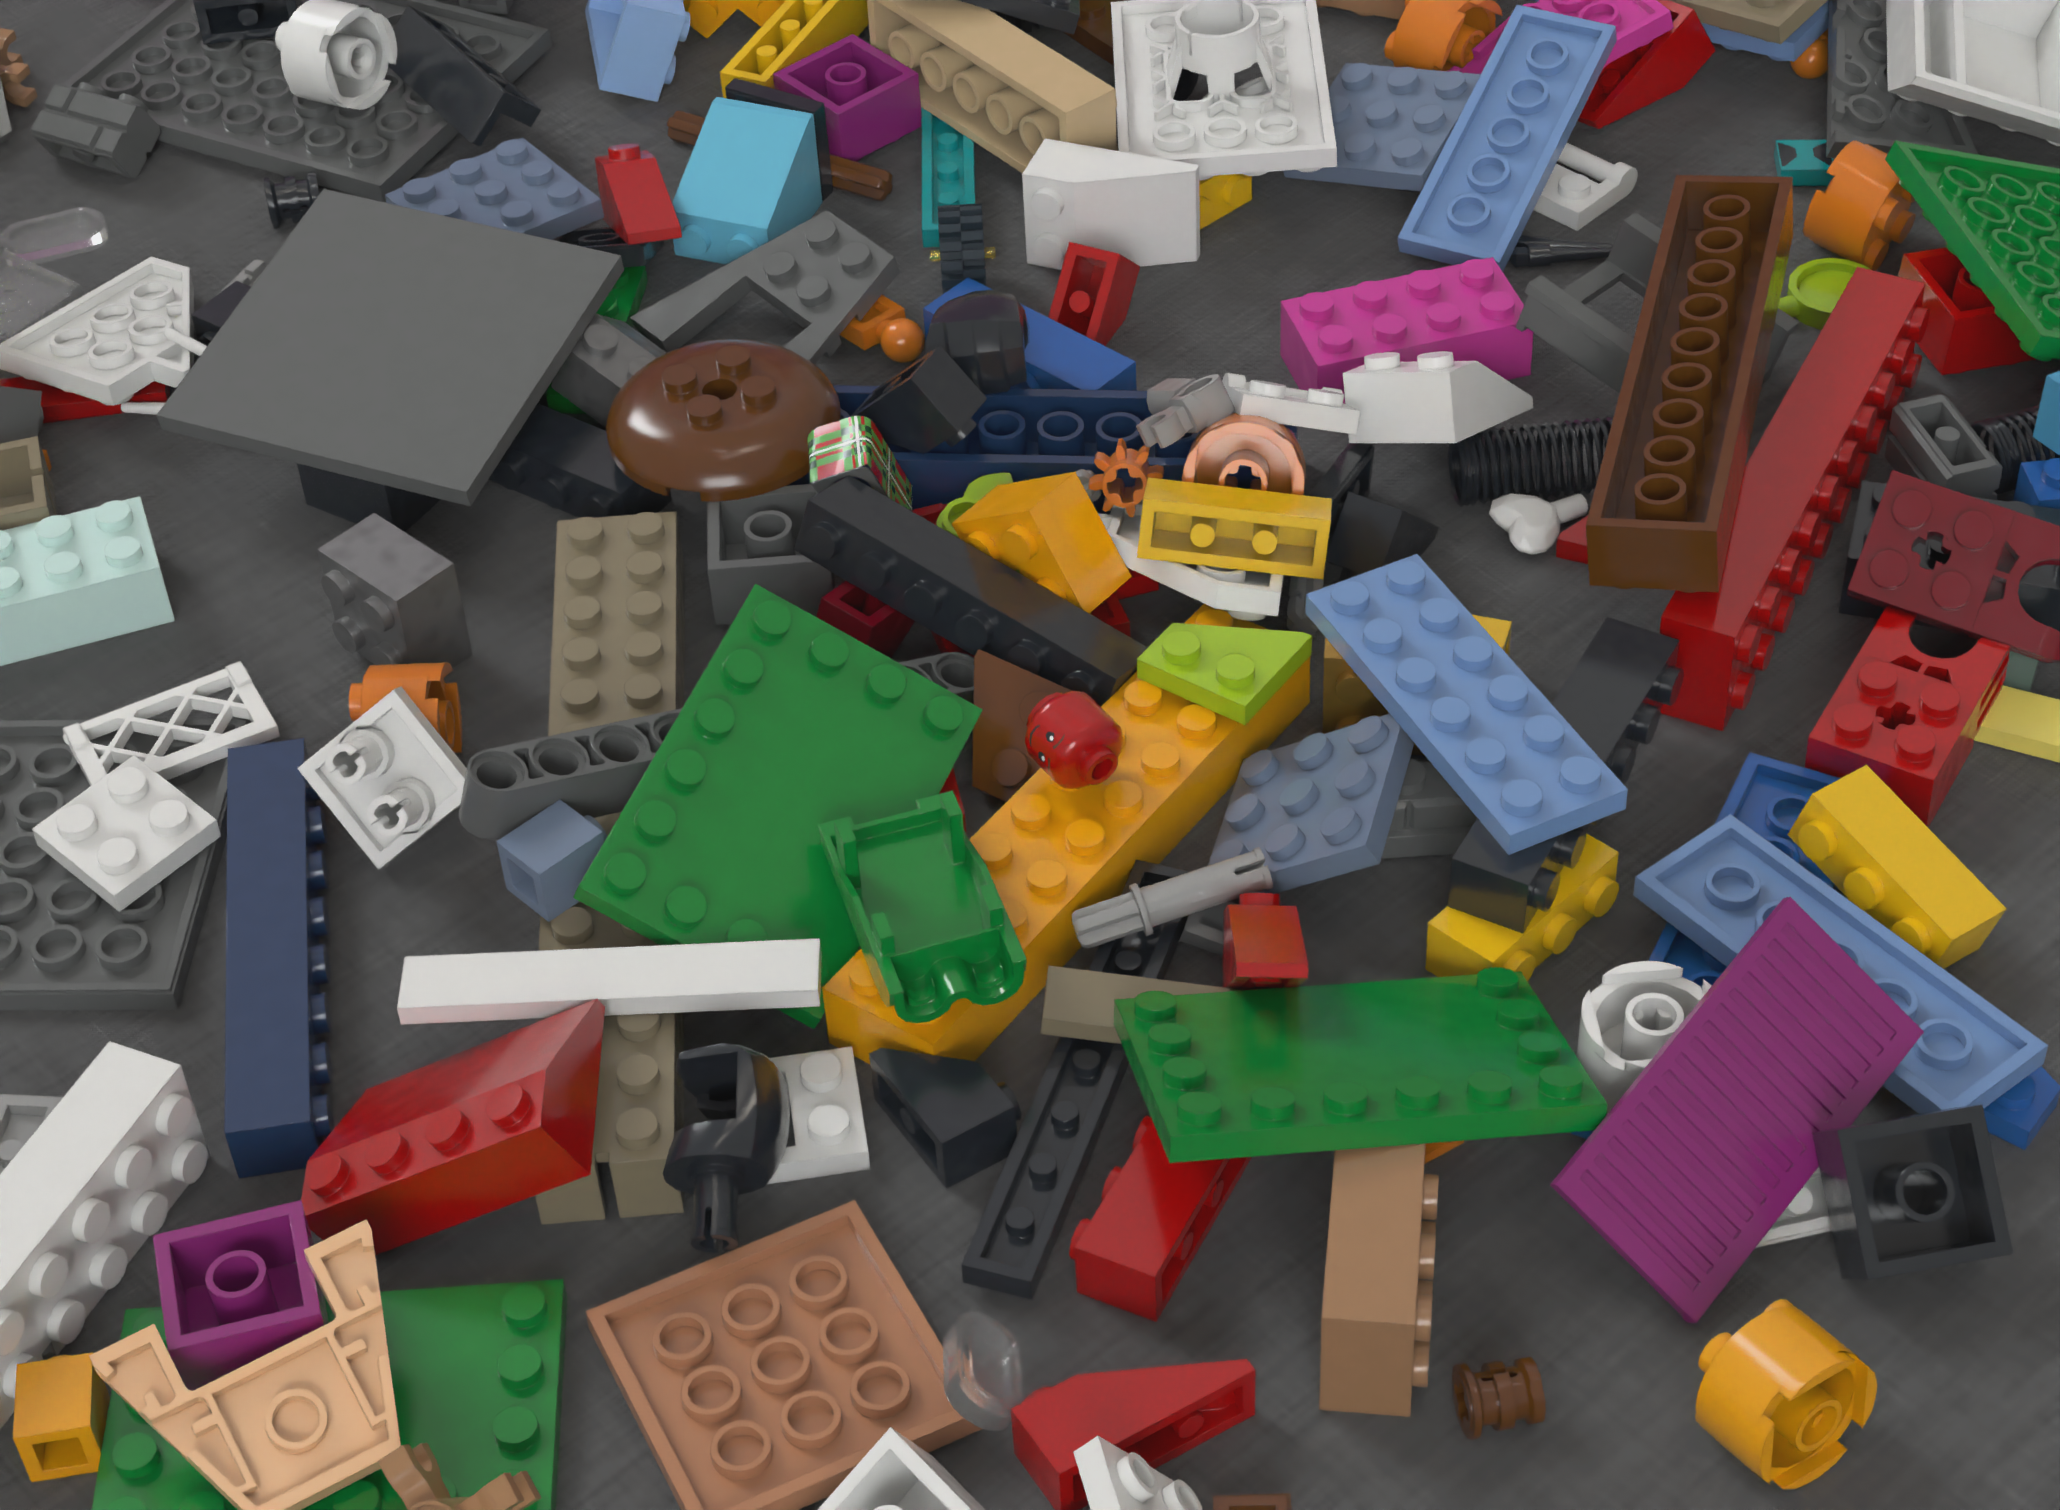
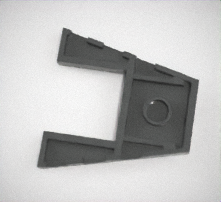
[631,210,900,364]

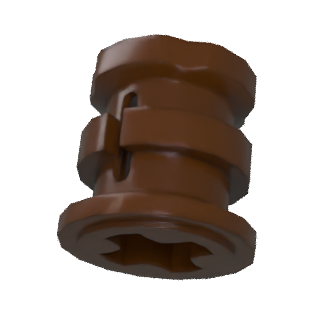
[1452,1356,1546,1440]

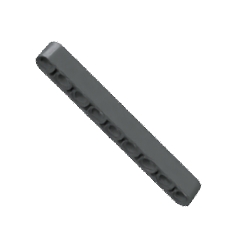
[458,652,974,840]

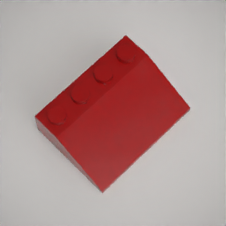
[301,999,605,1255]

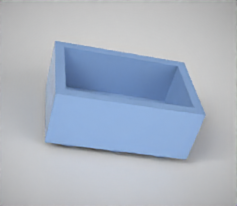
[585,0,690,102]

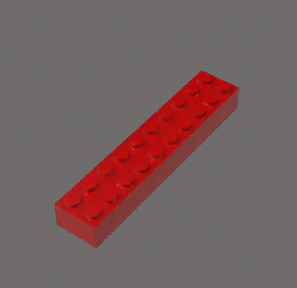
[1659,267,1930,732]

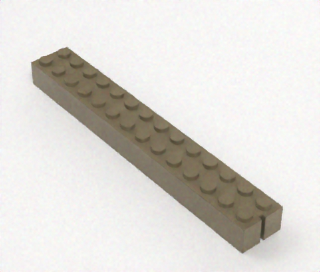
[535,511,685,1225]

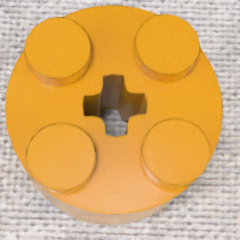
[1695,1299,1877,1489]

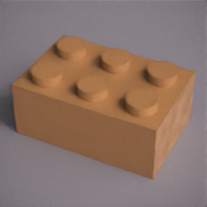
[1319,1144,1439,1417]

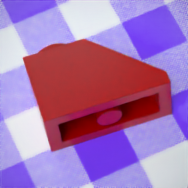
[1048,242,1140,346]

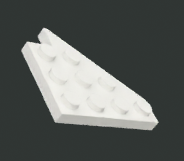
[0,256,194,406]
[1098,501,1284,621]

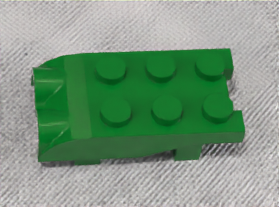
[818,791,1027,1023]

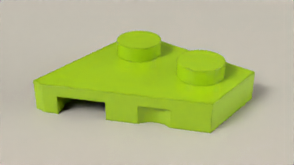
[1137,623,1312,725]

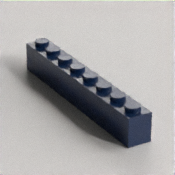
[224,738,334,1179]

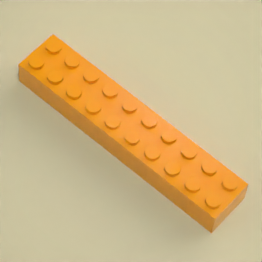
[822,604,1311,1064]

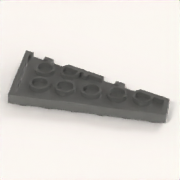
[1826,0,1978,158]

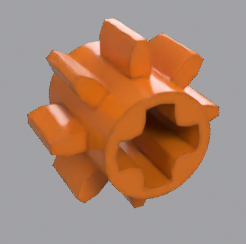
[1088,438,1164,518]

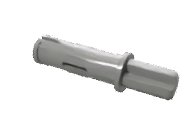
[1072,847,1273,949]

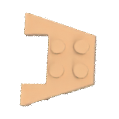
[89,1219,401,1510]

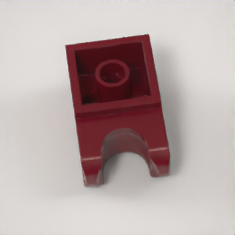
[1847,470,2060,663]

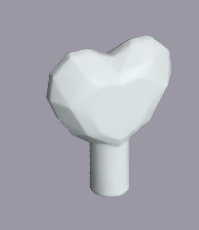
[1489,493,1588,555]

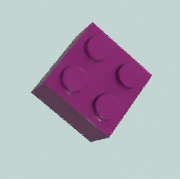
[773,34,922,162]
[153,1200,329,1391]

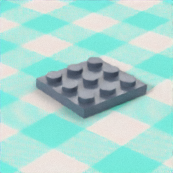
[1283,63,1481,192]
[385,137,604,240]
[1208,713,1414,894]

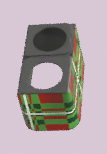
[807,416,912,511]

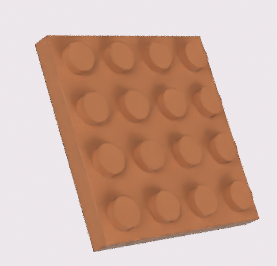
[585,1200,983,1510]

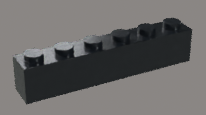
[795,475,1148,706]
[1448,617,1684,934]

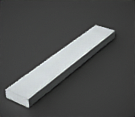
[397,938,822,1025]

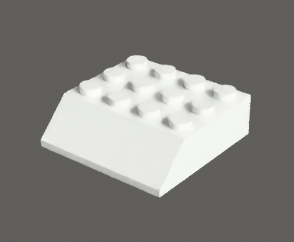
[1886,0,2060,146]

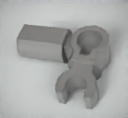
[1136,374,1235,448]

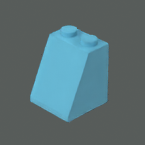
[672,97,822,265]

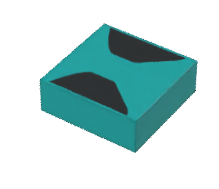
[1774,140,1834,186]

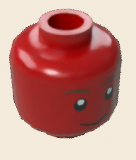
[1025,691,1123,789]

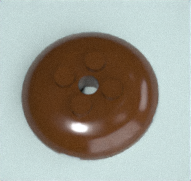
[606,339,841,502]

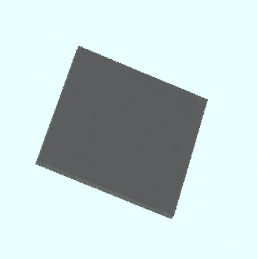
[156,189,624,507]
[0,718,251,1011]

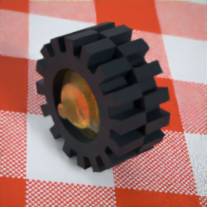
[930,203,996,294]

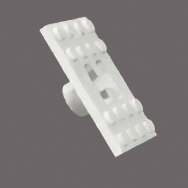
[1111,0,1337,180]

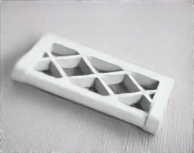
[62,661,280,786]

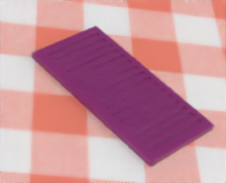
[1550,897,1924,1323]

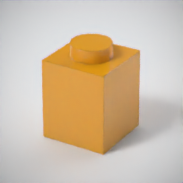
[13,1352,110,1482]

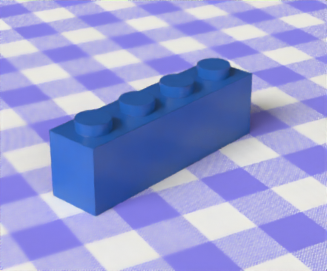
[923,277,1137,391]

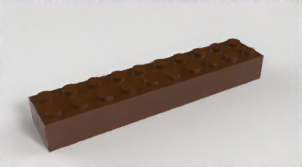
[1586,175,1793,593]

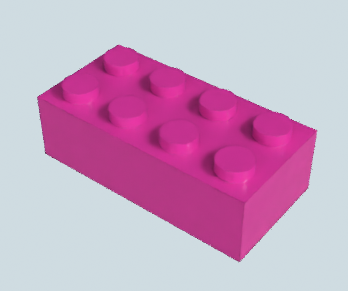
[1280,257,1534,404]

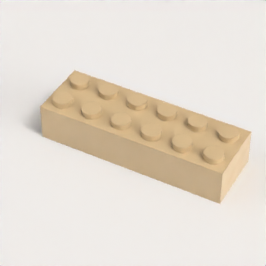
[867,0,1118,173]

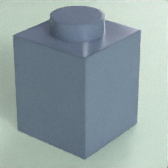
[496,799,607,922]

